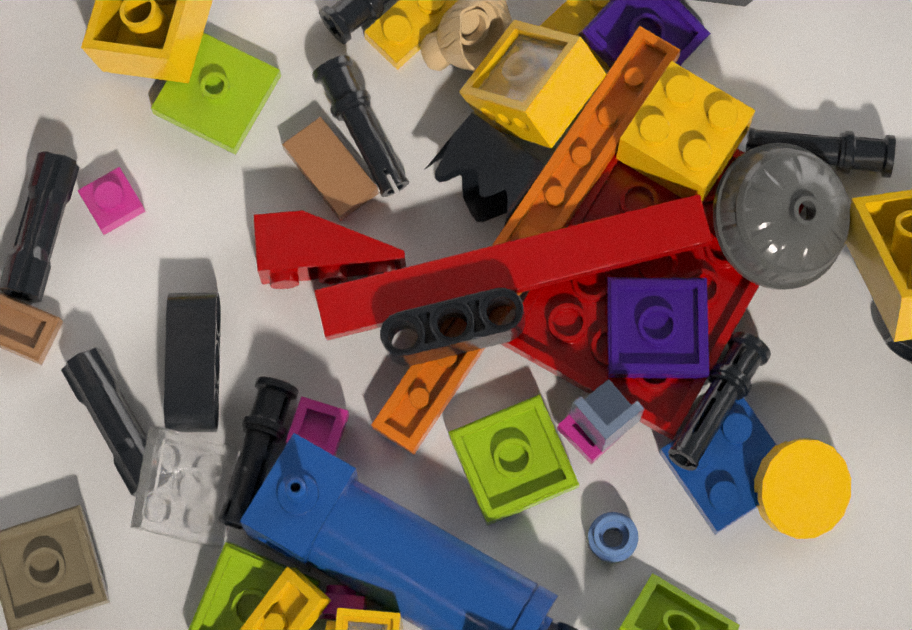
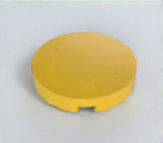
[754,438,851,539]

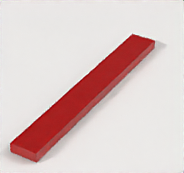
[314,194,713,341]

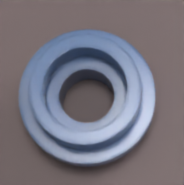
[588,512,639,563]

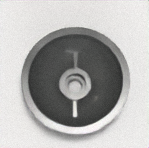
[713,143,851,290]

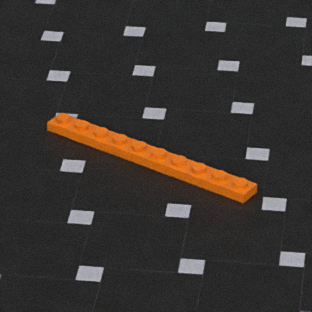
[371,26,680,455]

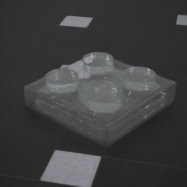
[130,426,241,548]

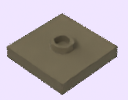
[0,505,110,630]

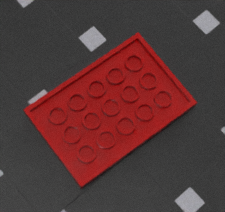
[501,149,804,440]

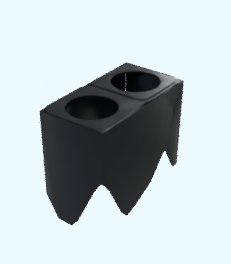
[424,112,545,226]

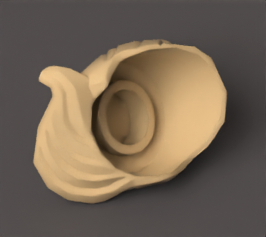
[420,0,512,71]

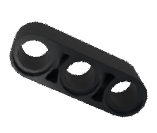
[380,288,525,366]
[164,293,221,433]

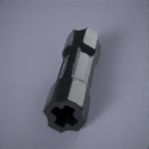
[0,151,80,303]
[61,347,172,497]

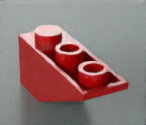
[254,210,406,289]

